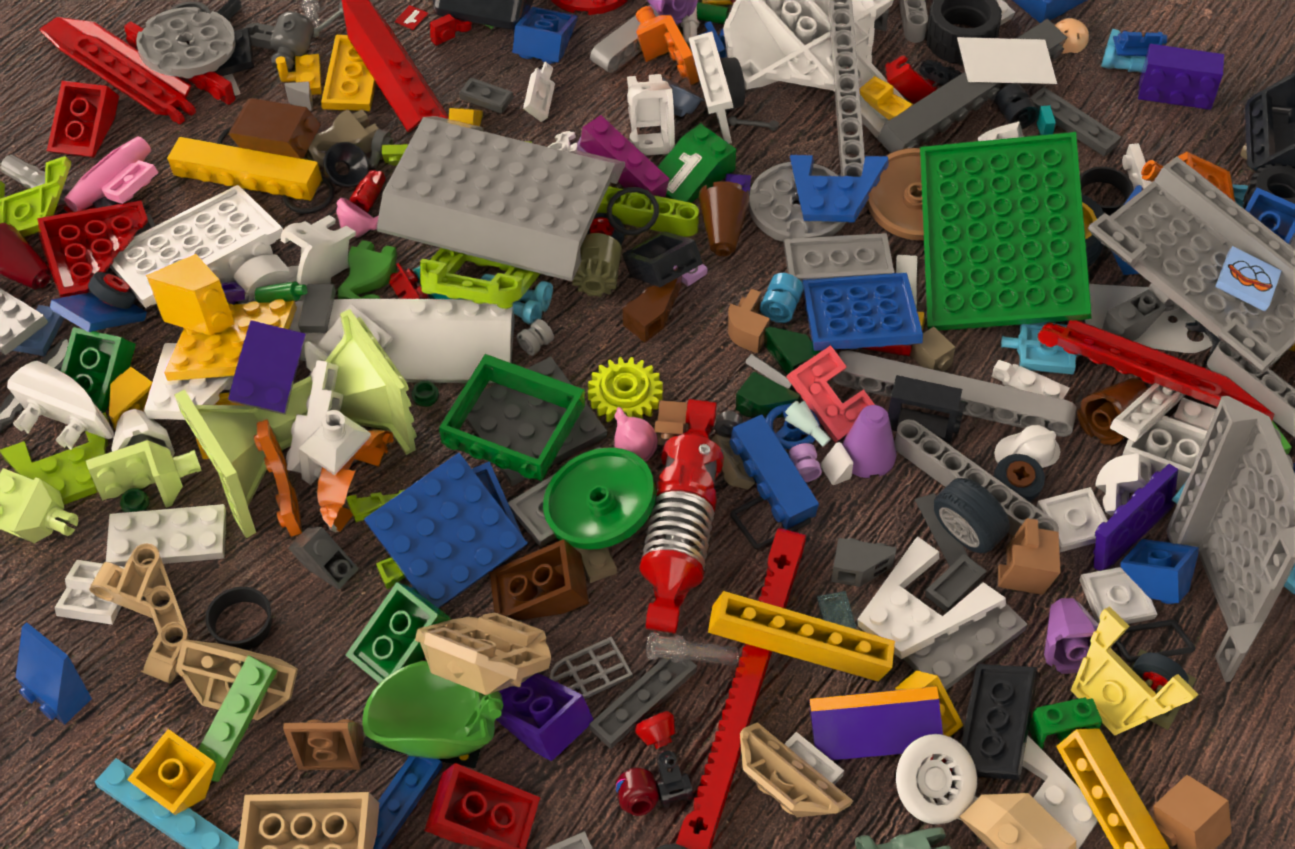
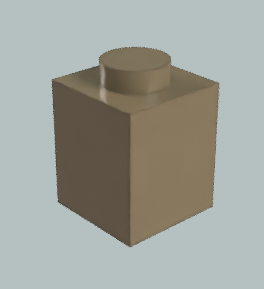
[911,327,955,371]

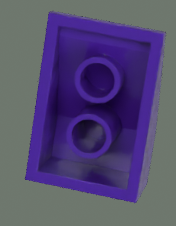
[228,320,306,415]
[496,673,594,761]

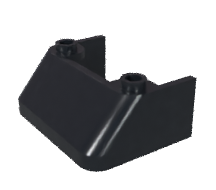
[433,0,534,30]
[1245,72,1295,173]

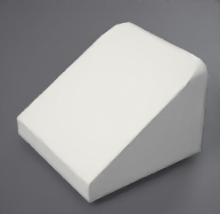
[821,442,853,485]

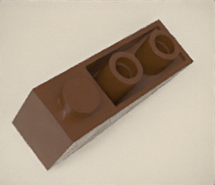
[623,268,682,343]

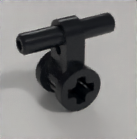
[656,750,694,809]

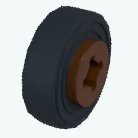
[993,454,1045,502]

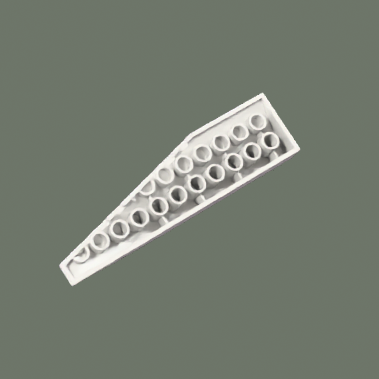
[289,299,515,383]

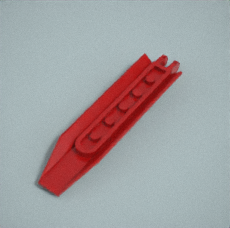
[341,0,449,132]
[39,17,196,125]
[1037,320,1274,421]

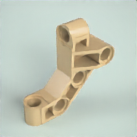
[89,543,190,684]

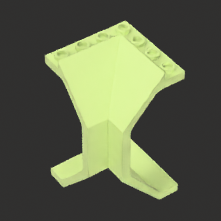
[174,309,417,538]

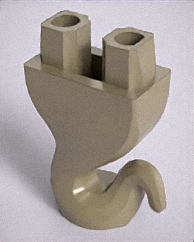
[305,109,379,168]

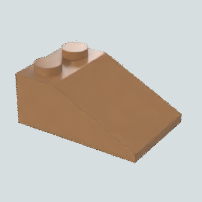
[283,719,363,770]

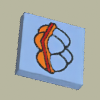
[1215,246,1282,311]

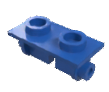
[1113,31,1167,56]

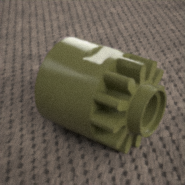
[572,233,622,297]

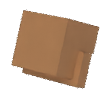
[998,518,1060,595]
[1152,775,1232,849]

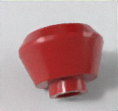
[635,711,675,749]

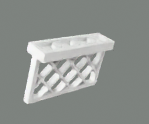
[689,32,733,144]

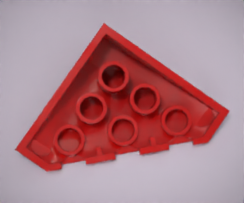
[37,200,148,298]

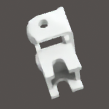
[627,74,675,156]
[281,215,356,301]

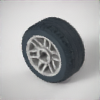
[934,478,1010,553]

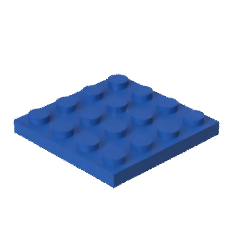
[802,273,923,351]
[364,453,528,609]

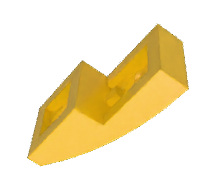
[859,76,913,120]

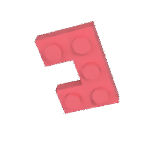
[786,345,875,443]

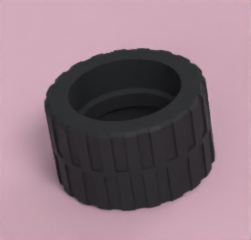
[926,0,1002,65]

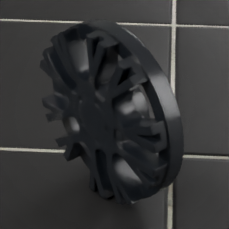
[919,59,962,85]

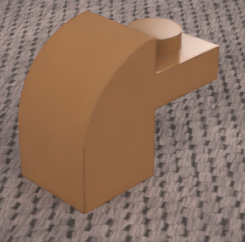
[728,289,770,354]
[654,400,688,445]

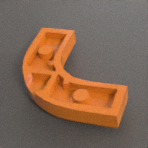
[254,419,302,537]

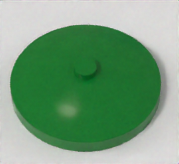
[543,448,657,550]

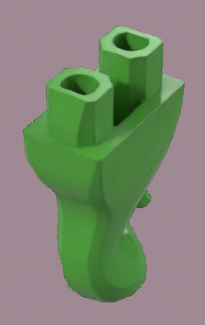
[338,240,398,299]

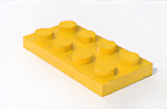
[321,35,376,111]

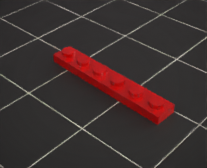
[124,21,236,105]

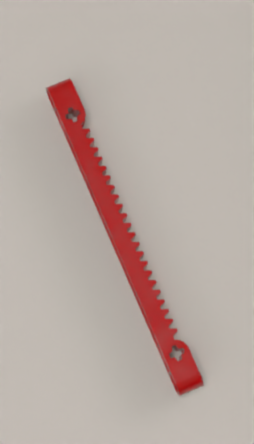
[676,528,807,849]

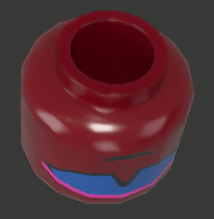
[615,767,659,816]

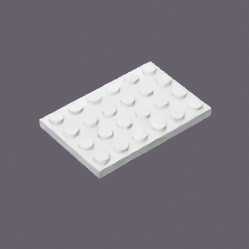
[110,185,283,308]

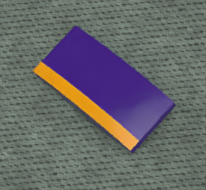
[809,686,943,760]

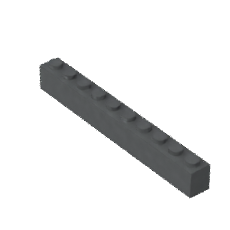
[877,19,1068,153]

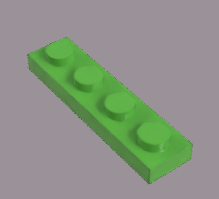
[198,655,278,782]

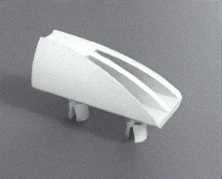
[7,361,114,450]

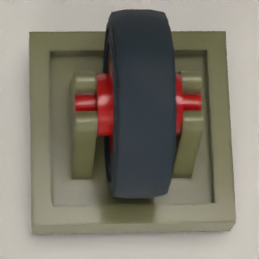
[1130,649,1196,730]

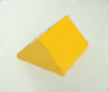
[127,729,216,815]

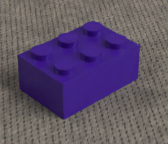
[1138,44,1224,110]

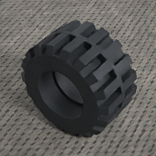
[1243,164,1295,209]

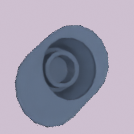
[662,77,705,117]

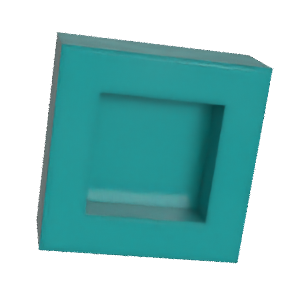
[1037,105,1056,135]

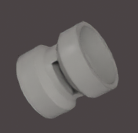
[517,319,554,356]

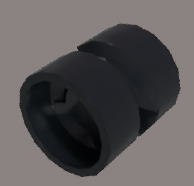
[995,83,1039,129]

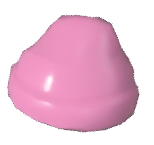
[337,198,379,238]
[614,407,658,462]

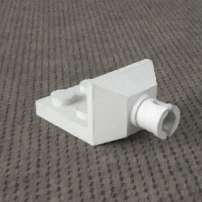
[305,304,394,377]
[298,410,371,485]

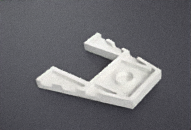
[144,343,234,420]
[857,537,1006,659]
[957,736,1098,849]

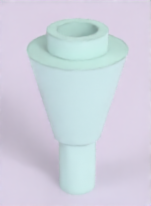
[785,401,831,446]

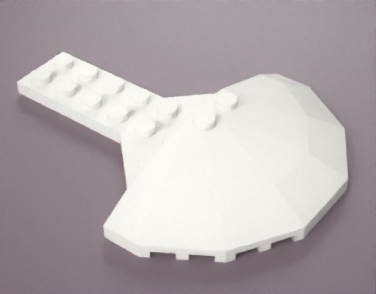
[723,0,905,153]

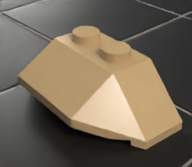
[176,639,298,720]
[740,722,853,817]
[959,793,1076,849]

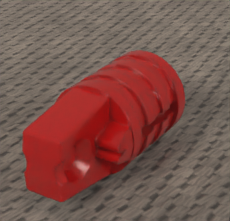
[349,170,386,213]

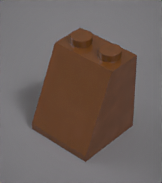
[228,98,321,159]

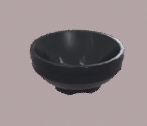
[323,142,369,188]

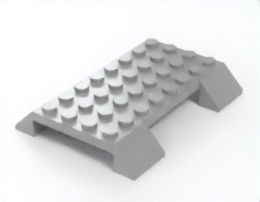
[377,116,625,281]
[1088,156,1295,374]
[1166,396,1295,682]

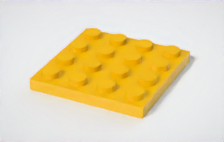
[164,299,297,381]

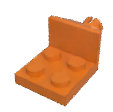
[636,6,699,85]
[1141,152,1235,202]

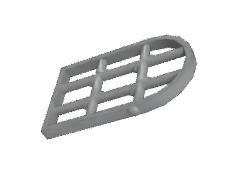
[550,637,633,699]

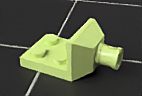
[86,440,202,508]
[0,468,78,543]

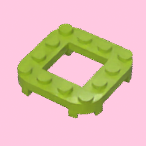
[420,248,540,309]

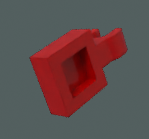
[430,14,472,46]

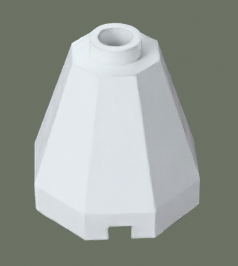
[111,409,175,457]

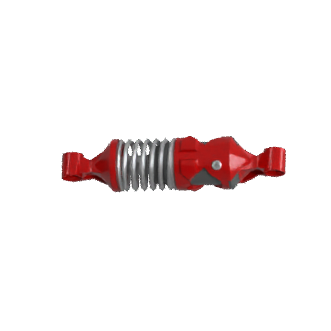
[639,399,724,634]

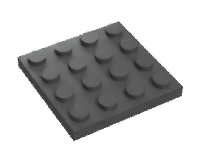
[465,357,607,486]

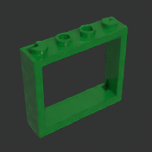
[439,354,585,481]

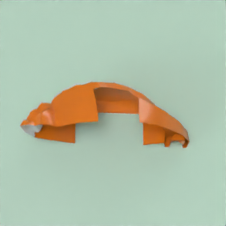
[317,430,394,532]

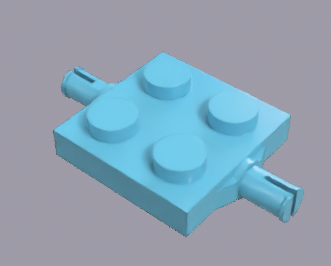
[1001,323,1081,375]

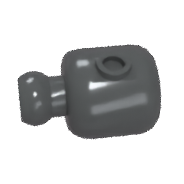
[270,11,314,71]

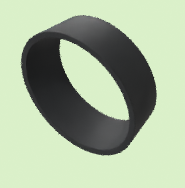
[720,57,745,111]
[1080,167,1134,216]
[205,586,272,650]

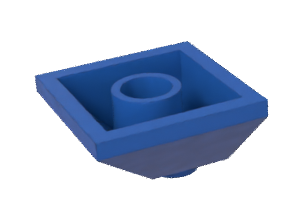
[1121,539,1199,604]

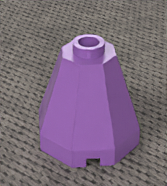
[1044,598,1099,674]

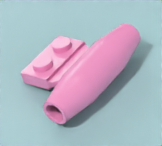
[64,136,158,212]

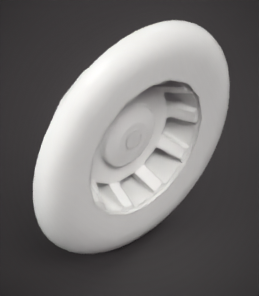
[896,734,977,824]

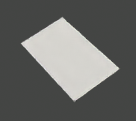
[957,37,1057,84]

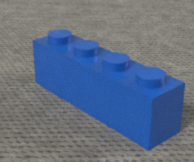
[729,415,819,530]

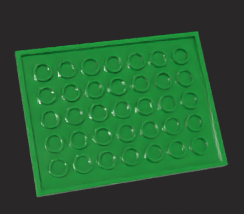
[920,132,1092,331]

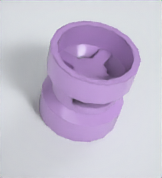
[788,443,822,482]

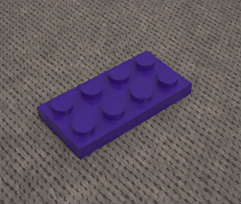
[1093,464,1178,571]

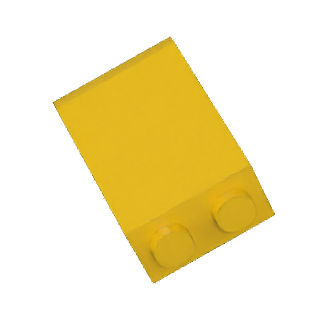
[146,254,235,336]

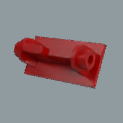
[389,263,430,299]

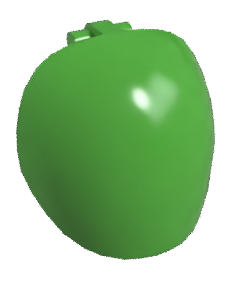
[362,661,503,759]

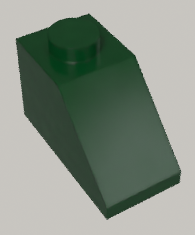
[764,327,821,375]
[735,371,801,419]

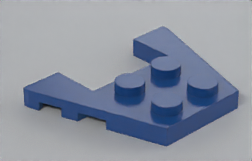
[790,155,889,222]

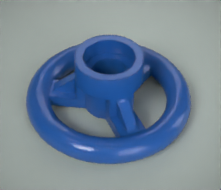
[765,403,820,449]

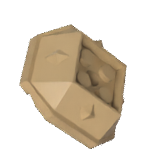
[415,613,551,695]

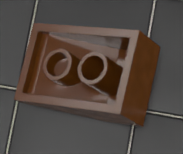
[490,539,589,621]

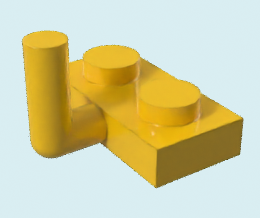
[276,54,322,95]

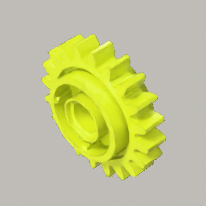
[588,357,663,422]

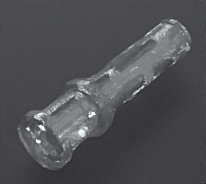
[646,632,739,666]

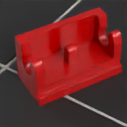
[885,56,937,104]

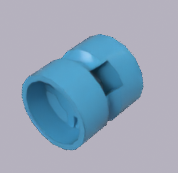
[760,273,804,323]

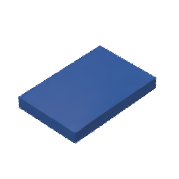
[50,292,147,332]

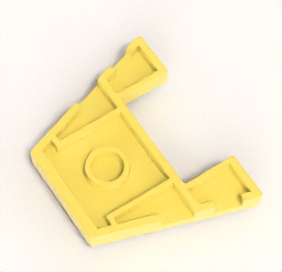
[1071,606,1199,735]

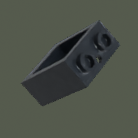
[622,231,703,287]
[888,375,966,443]

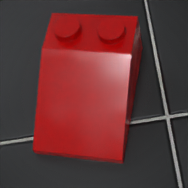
[47,81,119,158]
[424,763,540,849]

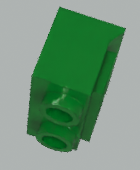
[1029,697,1102,749]

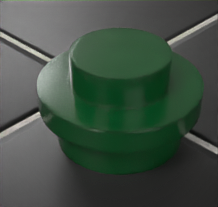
[411,381,439,407]
[120,488,150,513]

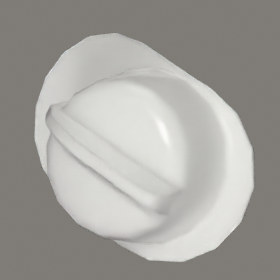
[994,425,1060,468]

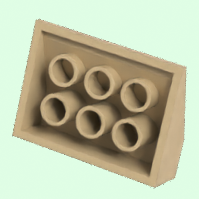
[238,792,380,849]

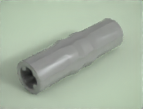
[0,154,71,205]

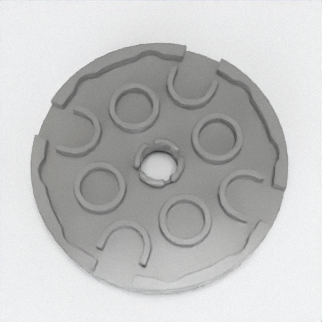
[136,7,236,78]
[749,162,846,242]

